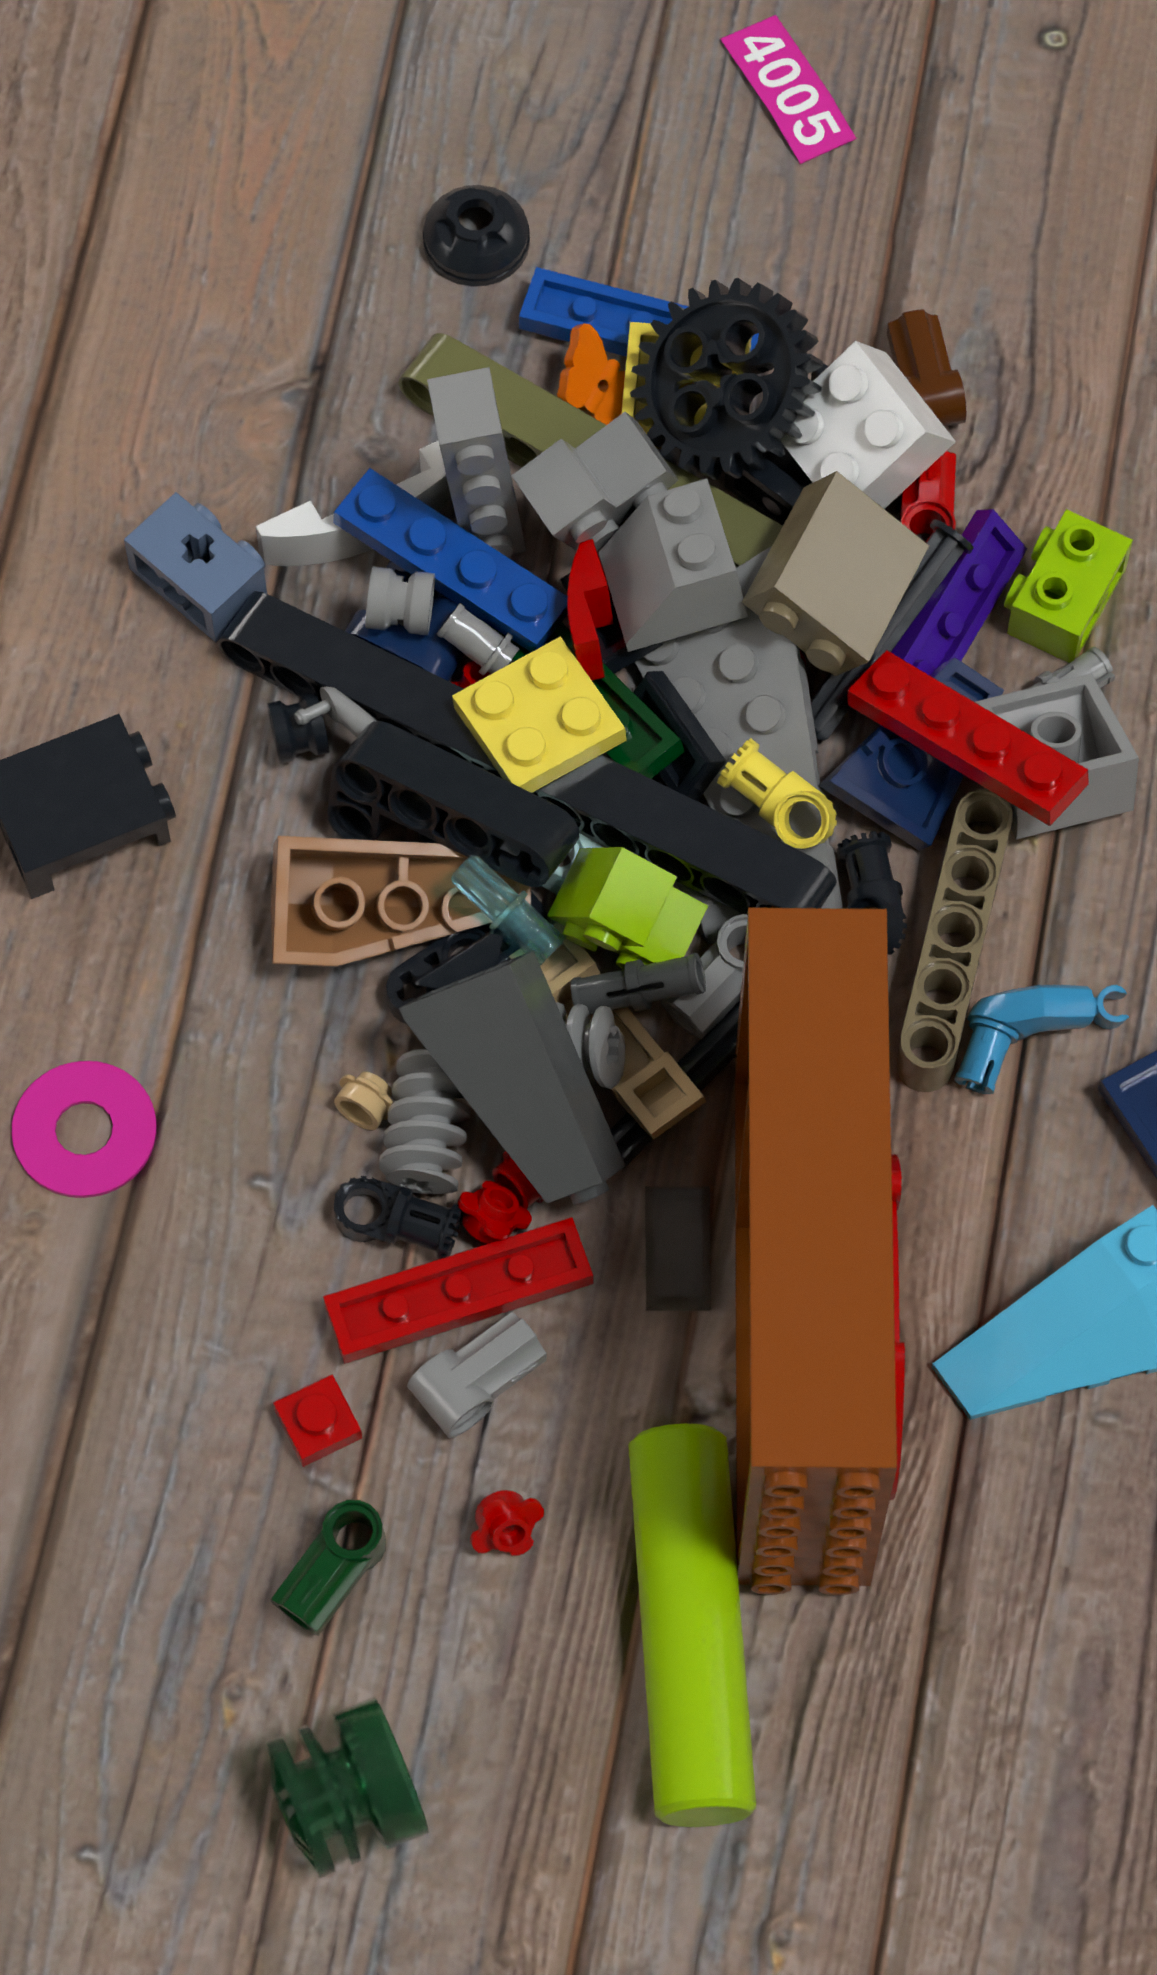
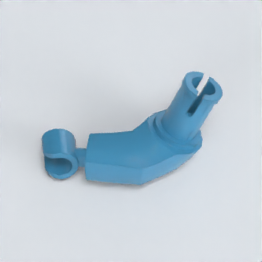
[954,985,1129,1094]

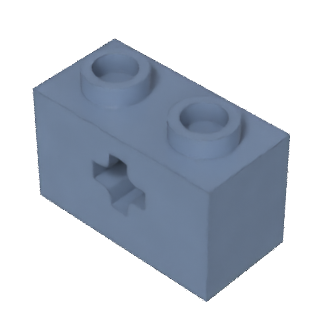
[124,492,267,643]

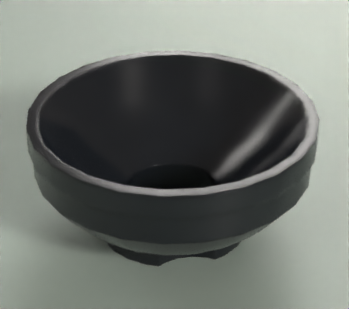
[423,185,530,287]

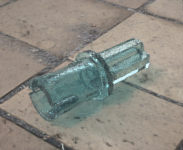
[451,855,567,966]

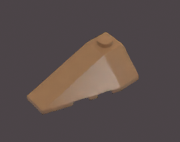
[271,836,531,967]

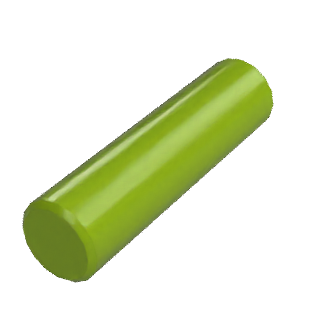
[628,1423,756,1827]

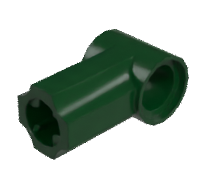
[271,1500,386,1636]

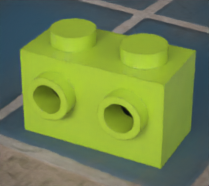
[1004,509,1133,663]

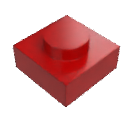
[273,1374,363,1467]

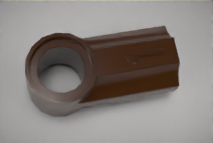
[887,309,967,426]

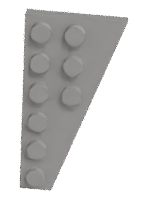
[635,546,843,909]

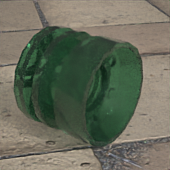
[265,1697,429,1878]

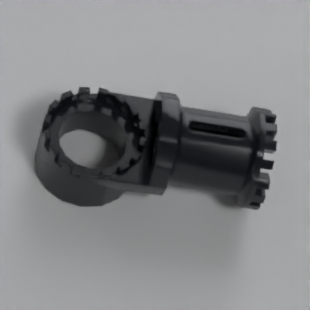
[836,831,907,955]
[334,1176,464,1259]

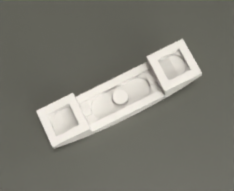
[256,441,452,566]

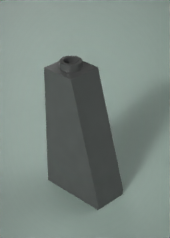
[399,950,625,1205]

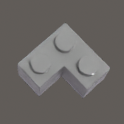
[511,412,679,551]

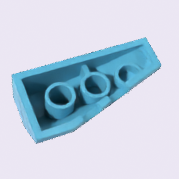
[932,1205,1157,1420]

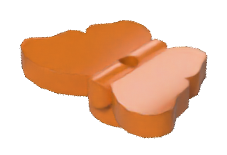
[557,323,625,425]

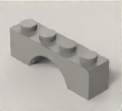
[427,367,527,558]

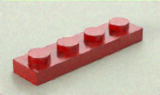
[847,650,1089,826]
[323,1217,594,1364]

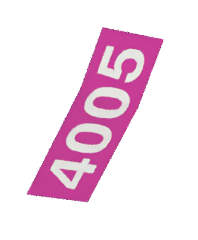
[720,15,857,164]

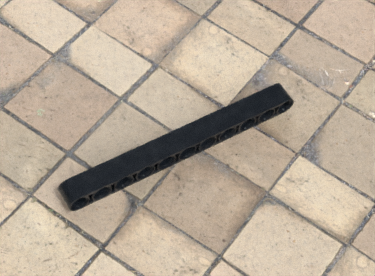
[218,591,837,915]

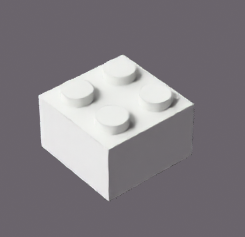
[780,341,956,509]

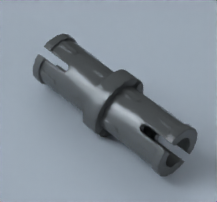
[571,953,706,1015]

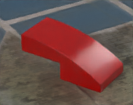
[567,539,614,681]

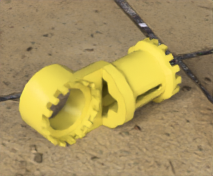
[717,738,837,849]

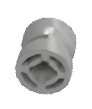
[365,566,435,636]

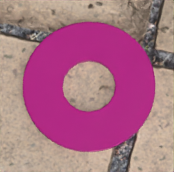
[12,1061,157,1198]

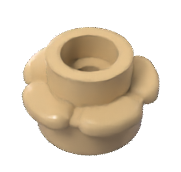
[334,1072,394,1130]

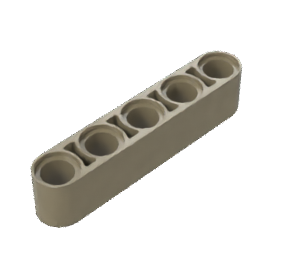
[897,789,1012,1092]

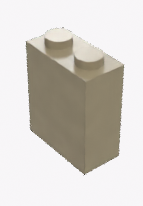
[742,471,929,676]

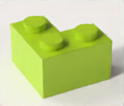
[547,847,708,969]

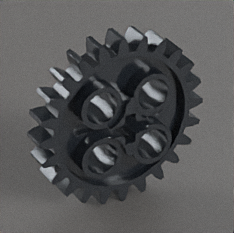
[630,278,823,480]

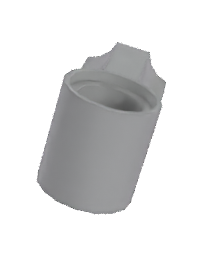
[661,914,748,1039]
[407,1312,547,1438]

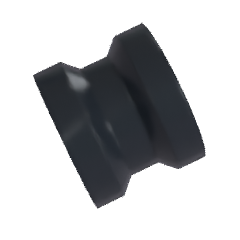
[267,693,330,764]

